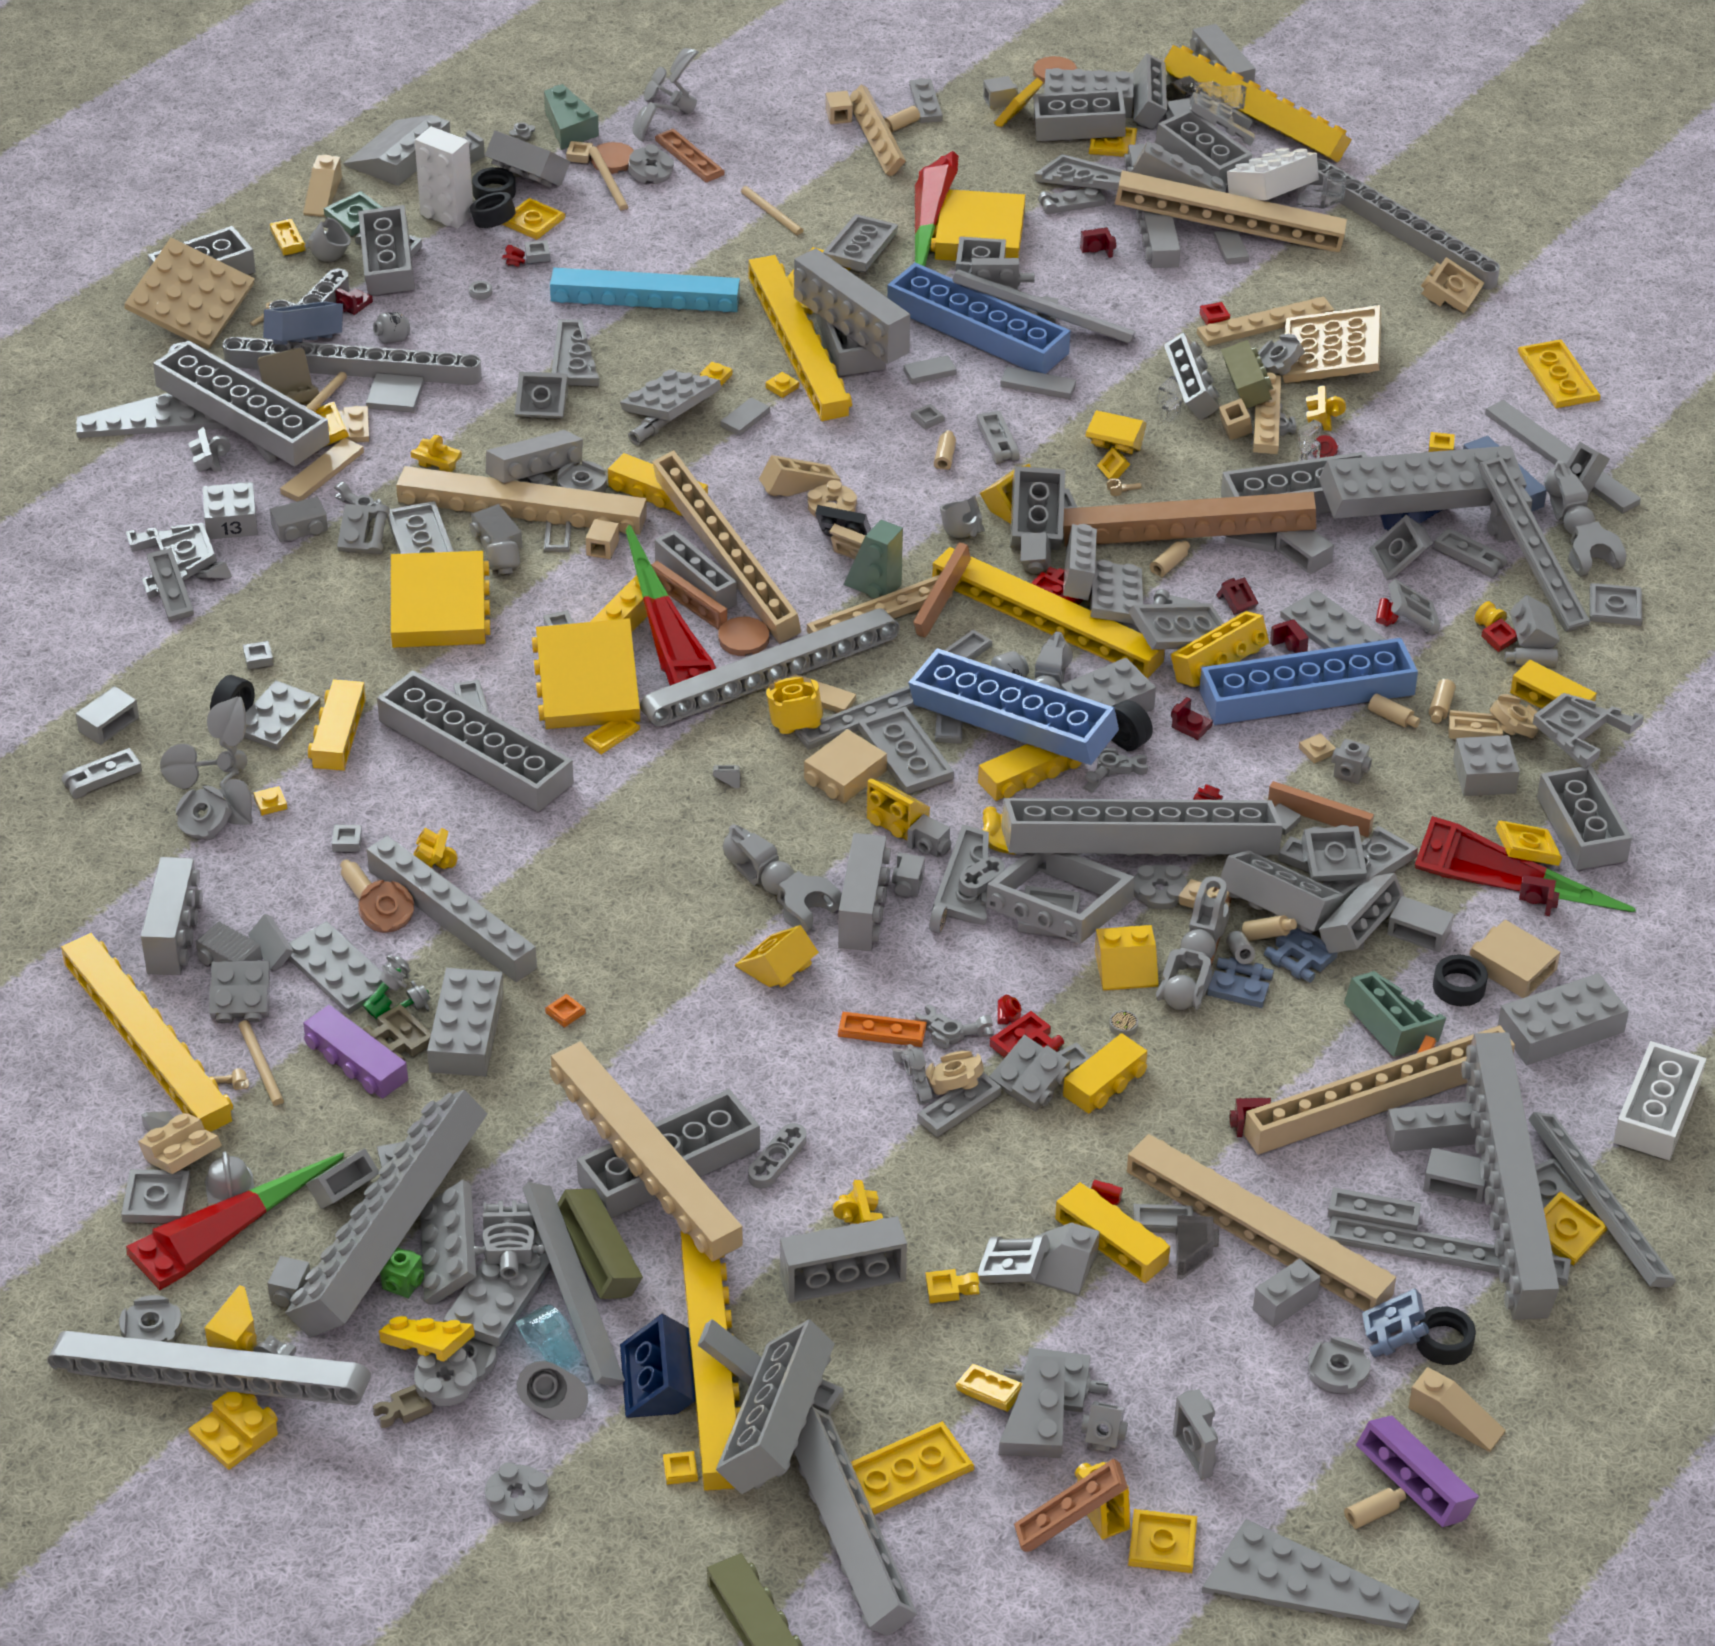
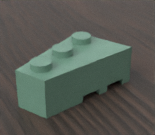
[544,84,599,150]
[843,520,903,599]
[1344,971,1446,1057]

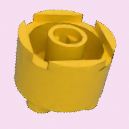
[766,677,823,734]

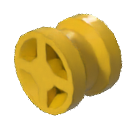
[1474,601,1507,627]

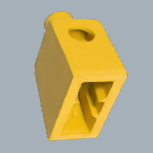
[1075,1462,1130,1540]

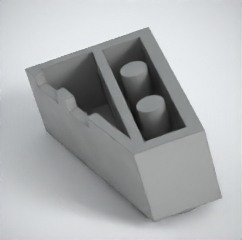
[998,1355,1065,1458]

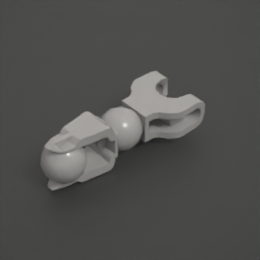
[1544,461,1626,576]
[1006,632,1073,739]
[722,824,842,933]
[1156,877,1229,1010]

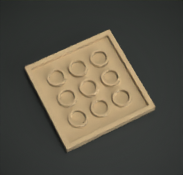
[124,237,255,349]
[1283,305,1381,383]

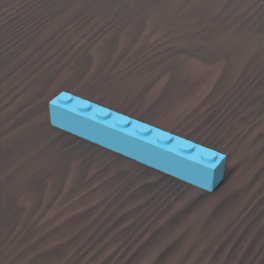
[550,268,740,312]

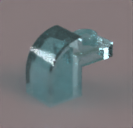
[515,1304,582,1368]

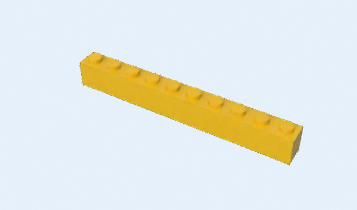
[1163,45,1352,162]
[748,255,852,421]
[932,547,1165,679]
[61,933,233,1132]
[681,1231,741,1491]

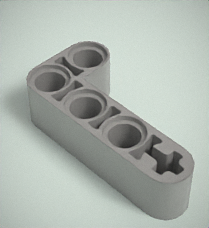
[269,268,350,309]

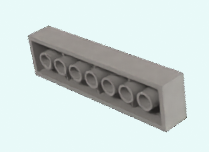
[153,340,330,466]
[1319,446,1527,519]
[377,670,574,812]

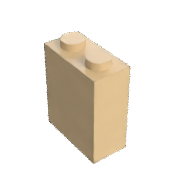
[804,729,887,803]
[1469,920,1560,998]

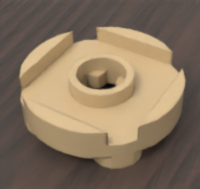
[808,480,857,517]
[1489,694,1540,738]
[925,1051,984,1095]

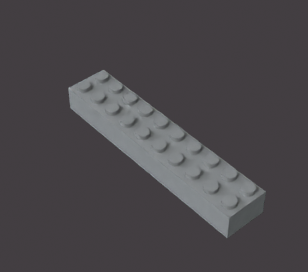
[1001,798,1283,857]
[1461,1032,1559,1320]
[285,1090,488,1337]

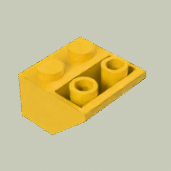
[1085,410,1147,454]
[867,778,930,841]

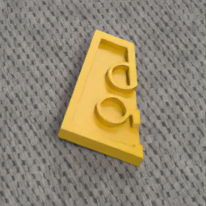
[378,1316,475,1362]

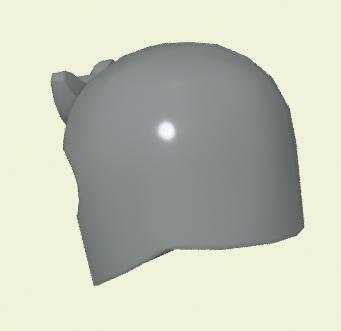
[304,217,351,262]
[940,495,985,539]

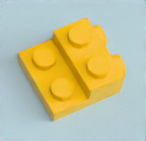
[188,1392,278,1470]

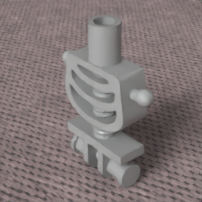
[474,1200,545,1280]

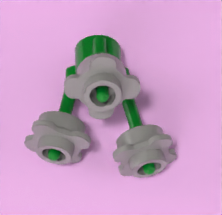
[362,955,431,1020]

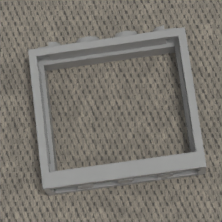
[986,853,1135,944]

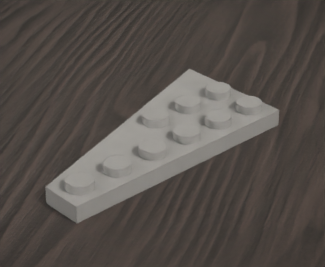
[76,393,225,438]
[1201,1519,1420,1630]

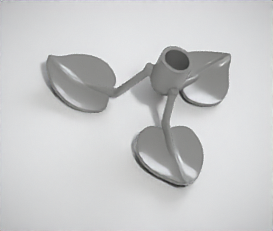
[632,48,700,142]
[160,697,253,825]

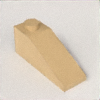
[303,155,342,217]
[759,455,841,497]
[1408,1367,1506,1452]

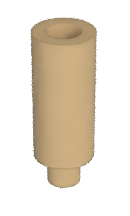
[884,106,920,133]
[934,430,956,470]
[1150,540,1190,577]
[1429,679,1456,723]
[1368,693,1420,728]
[340,859,371,900]
[1242,915,1297,941]
[1344,1488,1406,1530]

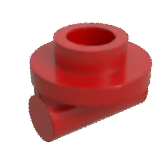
[502,245,525,267]
[1313,435,1339,458]
[1376,598,1399,627]
[1193,784,1224,800]
[997,994,1022,1025]
[1091,1179,1123,1206]

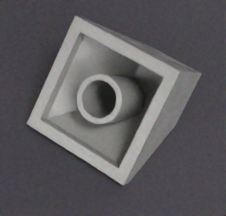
[1370,515,1433,580]
[1031,1223,1100,1296]

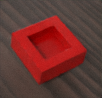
[1199,302,1230,325]
[1481,618,1518,652]

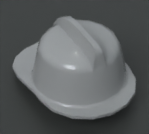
[205,1151,254,1203]
[517,1360,588,1420]

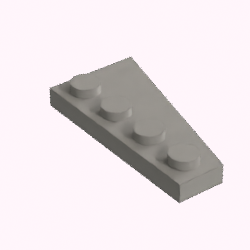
[1034,154,1124,191]
[552,319,599,386]
[932,824,989,925]
[1322,826,1418,904]

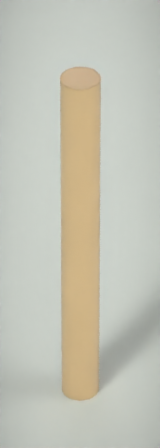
[589,146,628,211]
[741,186,803,235]
[306,372,347,412]
[238,1020,284,1106]

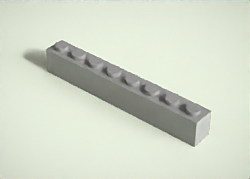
[1124,144,1180,268]
[367,835,537,982]
[793,1407,917,1636]

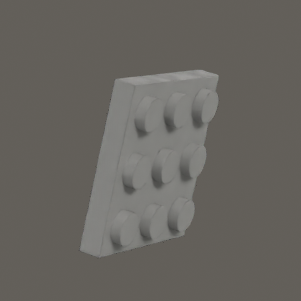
[620,370,722,421]

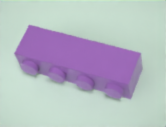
[303,1005,408,1099]
[1356,1415,1479,1527]

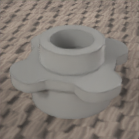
[509,123,535,141]

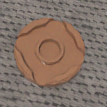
[1033,56,1077,84]
[590,142,634,174]
[718,617,769,656]
[358,880,414,933]

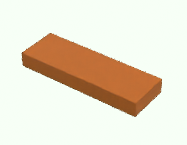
[838,1011,927,1047]

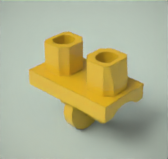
[1306,386,1346,431]
[410,435,462,472]
[413,828,458,869]
[832,1180,883,1224]

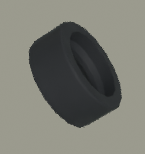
[472,167,516,200]
[470,192,516,228]
[210,675,255,713]
[1432,954,1488,1007]
[1416,1306,1476,1365]

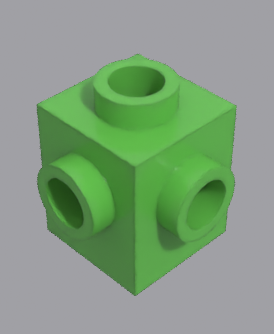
[380,1247,425,1299]

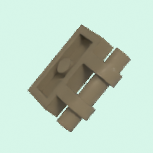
[363,1004,431,1061]

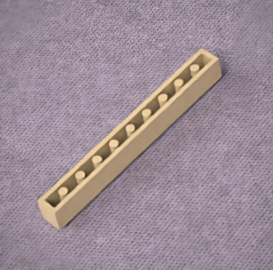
[1115,170,1347,252]
[652,450,801,644]
[396,466,647,535]
[1244,1025,1515,1155]
[549,1041,743,1262]
[1127,1134,1396,1311]

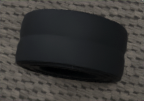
[1111,700,1153,751]

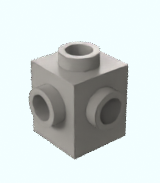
[1331,739,1372,784]
[1081,1401,1128,1451]

